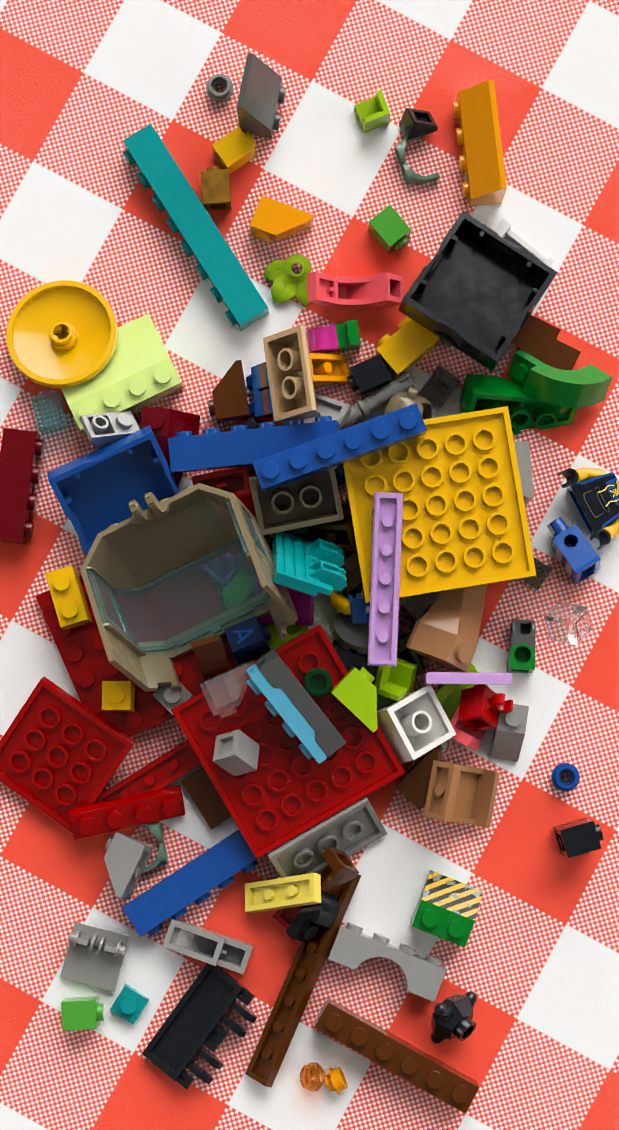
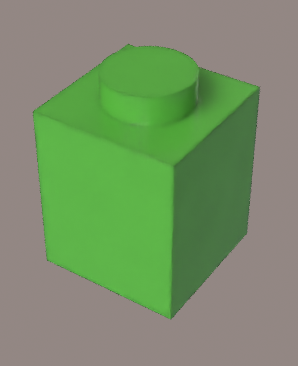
[368,205,411,253]
[61,996,104,1031]

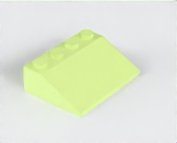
[61,314,184,435]

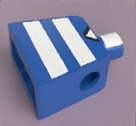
[547,517,601,586]

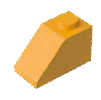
[250,195,314,242]
[309,353,349,387]

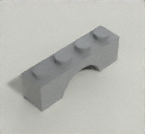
[328,922,447,1002]

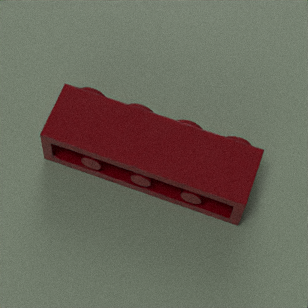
[0,428,44,545]

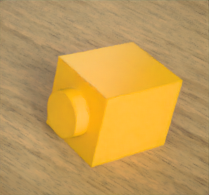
[212,127,257,174]
[102,681,135,711]

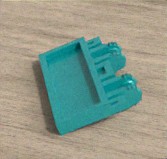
[272,532,347,597]

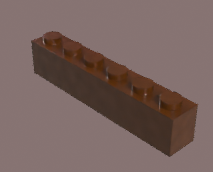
[314,997,479,1113]

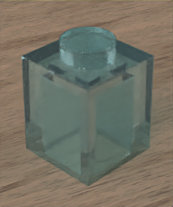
[32,390,69,434]

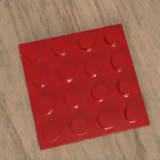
[0,676,136,833]

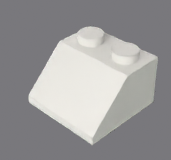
[377,684,457,764]

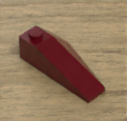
[140,406,200,485]

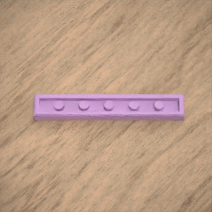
[367,492,403,667]

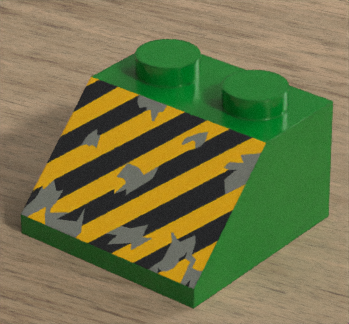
[410,870,483,947]

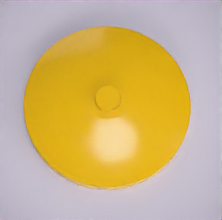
[6,280,118,388]

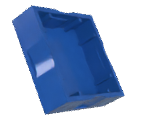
[47,425,181,556]

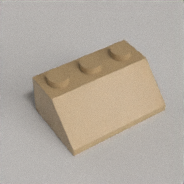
[263,325,318,422]

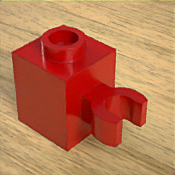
[458,684,513,732]

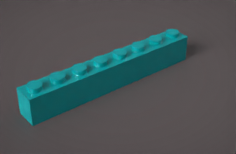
[122,124,269,331]

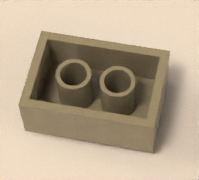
[249,467,344,535]

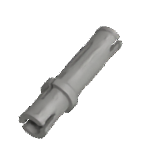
[342,372,415,429]

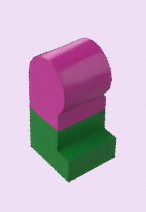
[307,320,361,354]

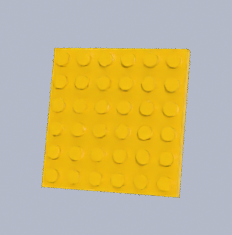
[343,406,536,603]

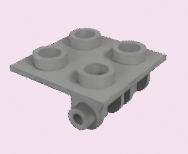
[60,922,130,992]

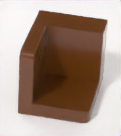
[321,847,359,896]

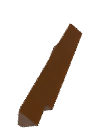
[512,315,581,370]

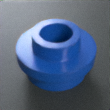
[551,763,580,791]

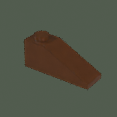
[190,634,233,685]

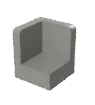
[213,729,260,776]

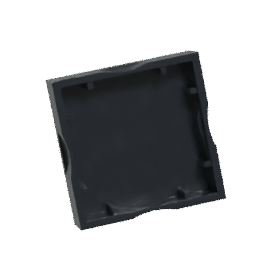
[398,211,558,371]

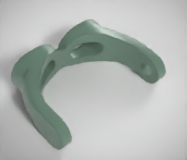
[394,135,440,184]
[130,821,168,873]

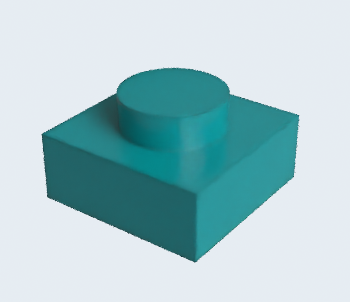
[110,984,149,1025]

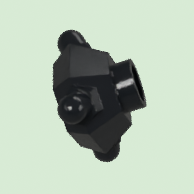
[431,991,477,1044]

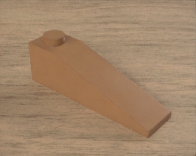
[406,584,487,672]

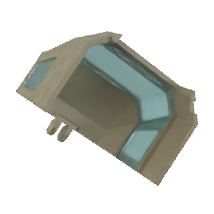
[80,483,298,692]

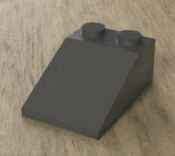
[237,53,287,139]

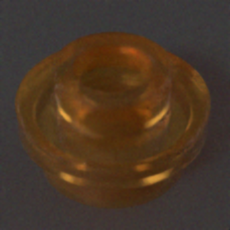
[300,1062,325,1092]

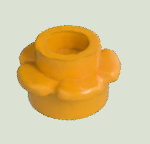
[324,1067,348,1095]

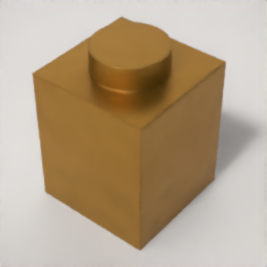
[201,166,232,211]

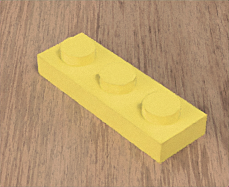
[245,873,321,913]

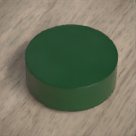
[303,667,332,697]

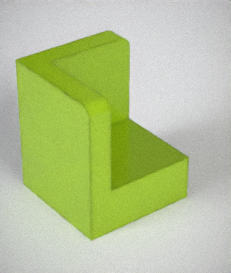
[354,89,390,133]
[375,658,417,701]

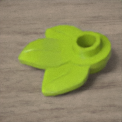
[263,254,312,306]

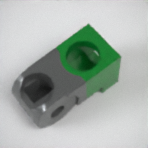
[507,619,536,674]

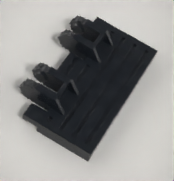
[142,963,257,1089]

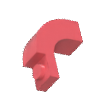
[307,272,404,310]

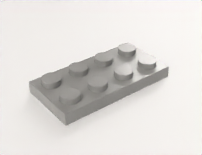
[267,796,388,878]

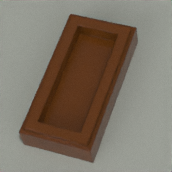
[181,767,232,829]

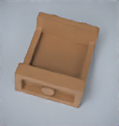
[423,760,499,828]

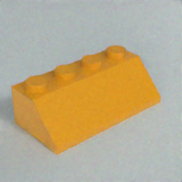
[452,79,507,207]

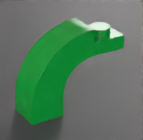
[508,350,612,408]

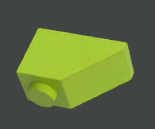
[331,667,378,733]

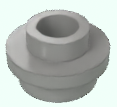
[206,74,233,102]

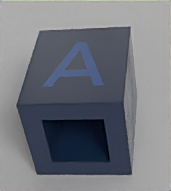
[224,616,272,664]

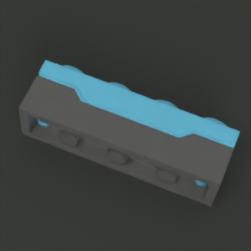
[246,649,347,764]

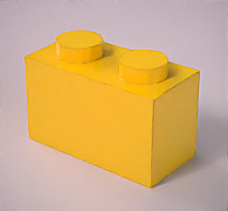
[375,316,440,378]
[45,565,92,630]

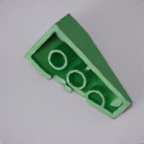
[460,374,578,435]

